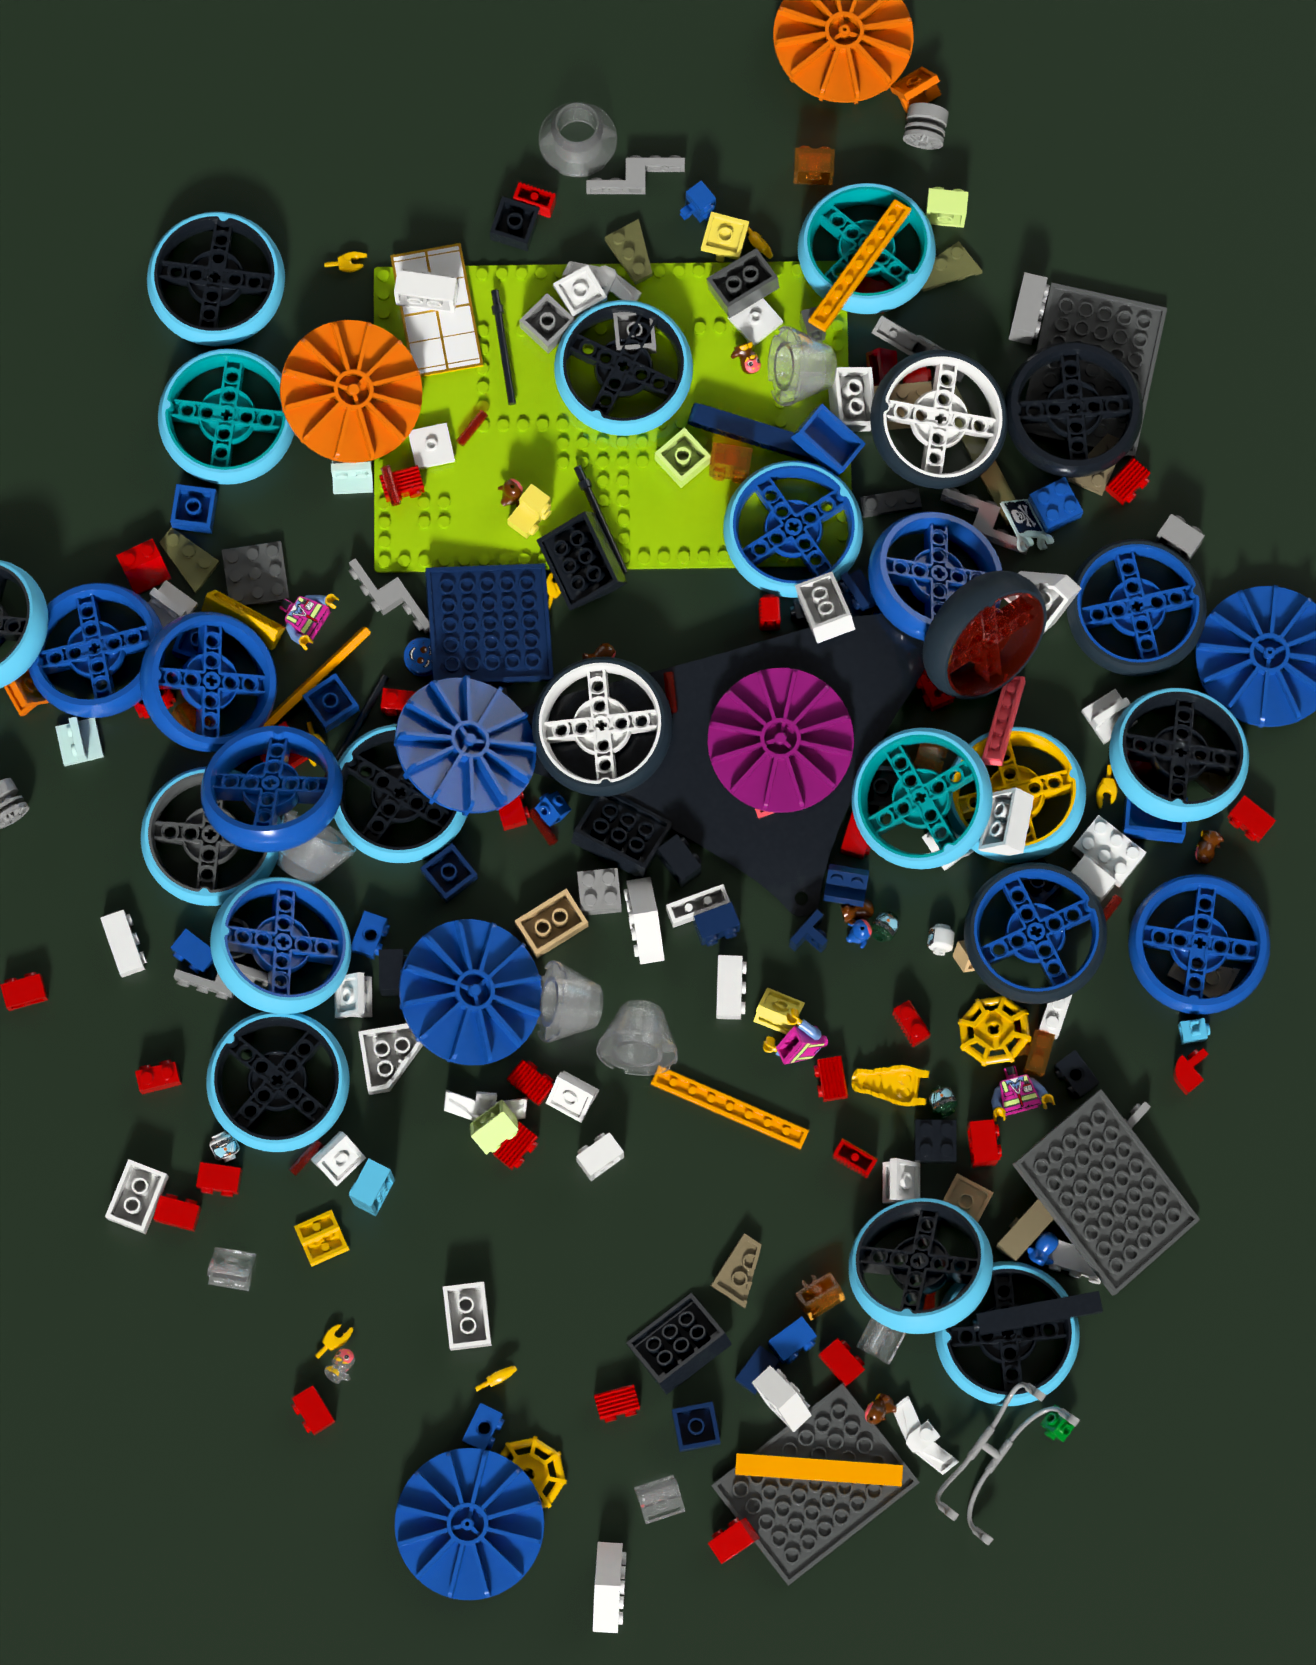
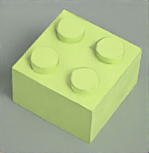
[925,187,968,228]
[655,427,711,488]
[470,1099,519,1154]

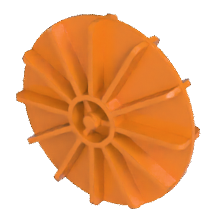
[773,0,914,104]
[280,320,422,463]

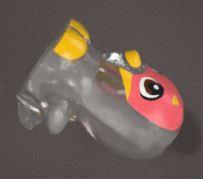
[324,1348,356,1384]

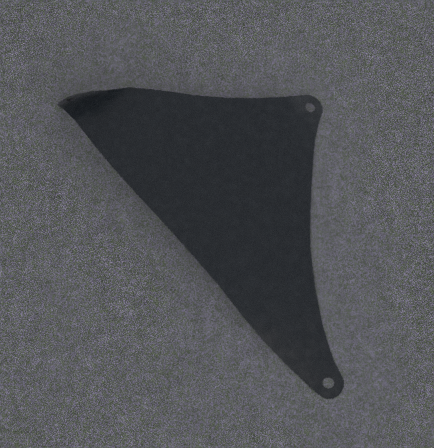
[520,611,937,916]

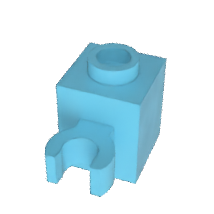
[1178,1018,1210,1045]

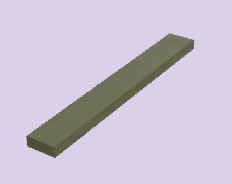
[938,381,1016,527]

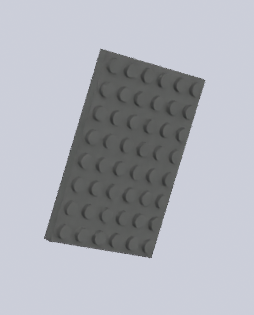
[1022,282,1167,458]
[1012,1089,1200,1296]
[711,1383,920,1586]

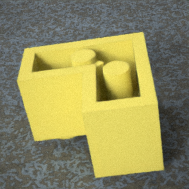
[507,484,552,539]

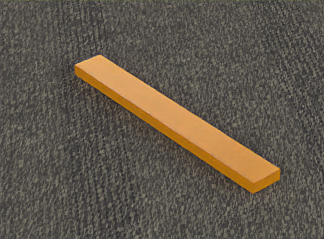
[808,199,911,332]
[263,627,371,727]
[651,1065,809,1150]
[735,1453,903,1487]

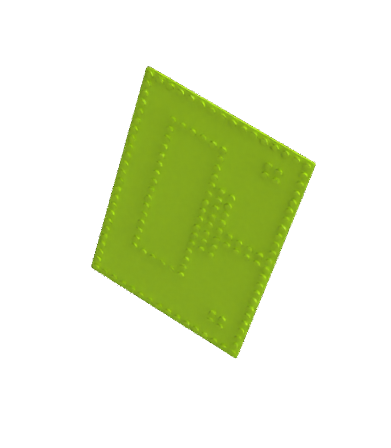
[374,261,852,573]

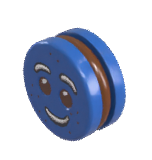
[404,637,432,677]

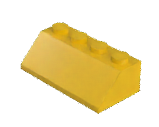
[201,590,286,650]

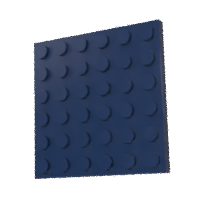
[425,563,554,684]

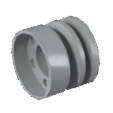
[903,103,949,150]
[0,778,29,829]

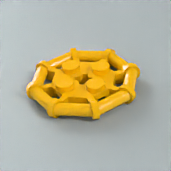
[958,996,1032,1067]
[500,1436,567,1509]

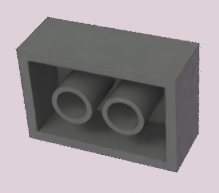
[706,248,779,318]

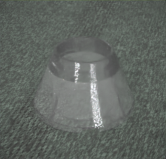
[539,101,617,177]
[768,326,837,406]
[278,810,356,885]
[536,961,603,1043]
[596,1000,678,1076]

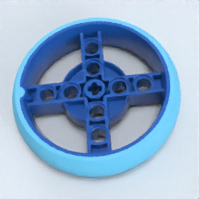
[723,461,863,598]
[210,877,351,1014]

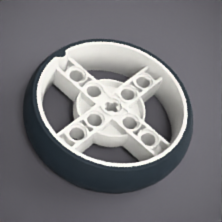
[870,350,1008,489]
[532,657,673,796]

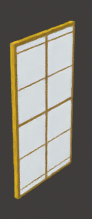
[390,243,484,377]

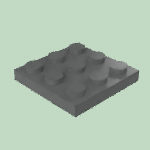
[222,541,290,607]

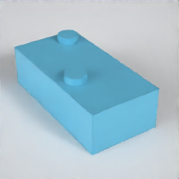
[349,1158,395,1216]

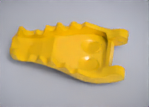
[851,1065,930,1106]

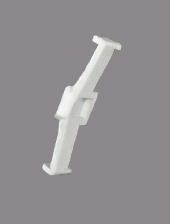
[562,261,642,301]
[444,1089,528,1121]
[894,1396,959,1475]

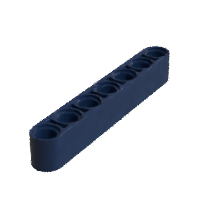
[687,403,818,464]

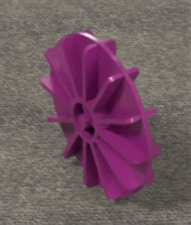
[708,668,854,813]

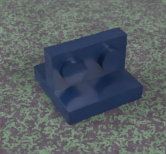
[837,569,877,617]
[823,864,869,907]
[789,909,828,953]

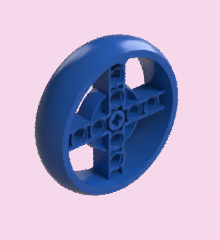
[868,512,1003,642]
[29,583,166,718]
[140,612,277,752]
[201,726,343,852]
[1128,874,1271,1015]

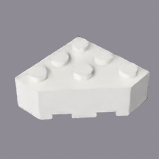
[1003,571,1082,634]
[624,877,664,964]
[358,1023,423,1095]
[593,1542,626,1633]

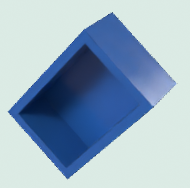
[791,404,866,476]
[1122,794,1188,843]

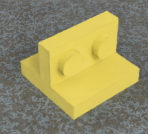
[701,212,749,262]
[753,988,805,1035]

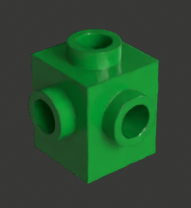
[1040,1404,1075,1442]

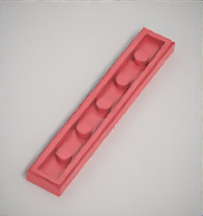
[982,676,1026,766]

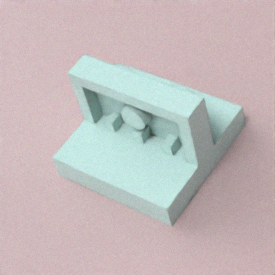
[331,461,373,494]
[55,717,104,766]

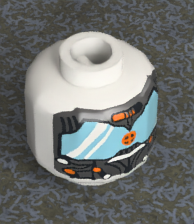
[927,924,955,955]
[209,1131,240,1162]

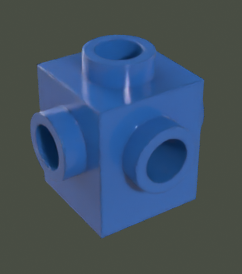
[535,791,572,827]

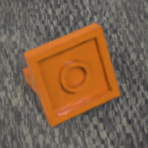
[890,67,941,113]
[4,669,49,716]

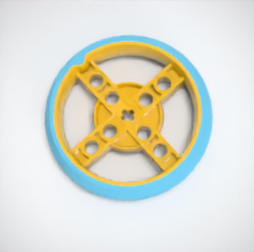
[947,727,1086,863]

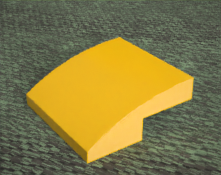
[294,1209,349,1267]

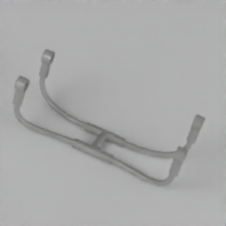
[935,1382,1080,1546]

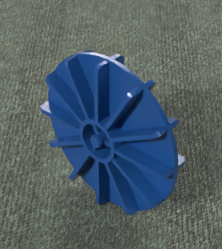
[1196,585,1316,728]
[394,675,537,816]
[399,919,542,1065]
[395,1448,545,1600]

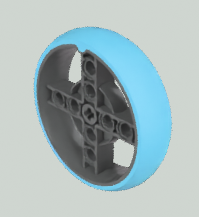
[141,766,281,906]

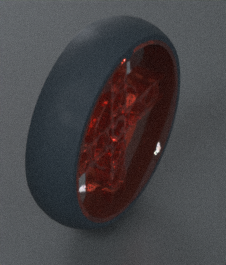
[923,571,1047,699]

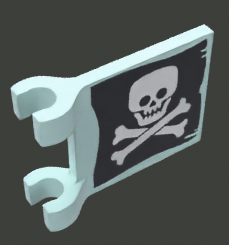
[1000,499,1054,552]

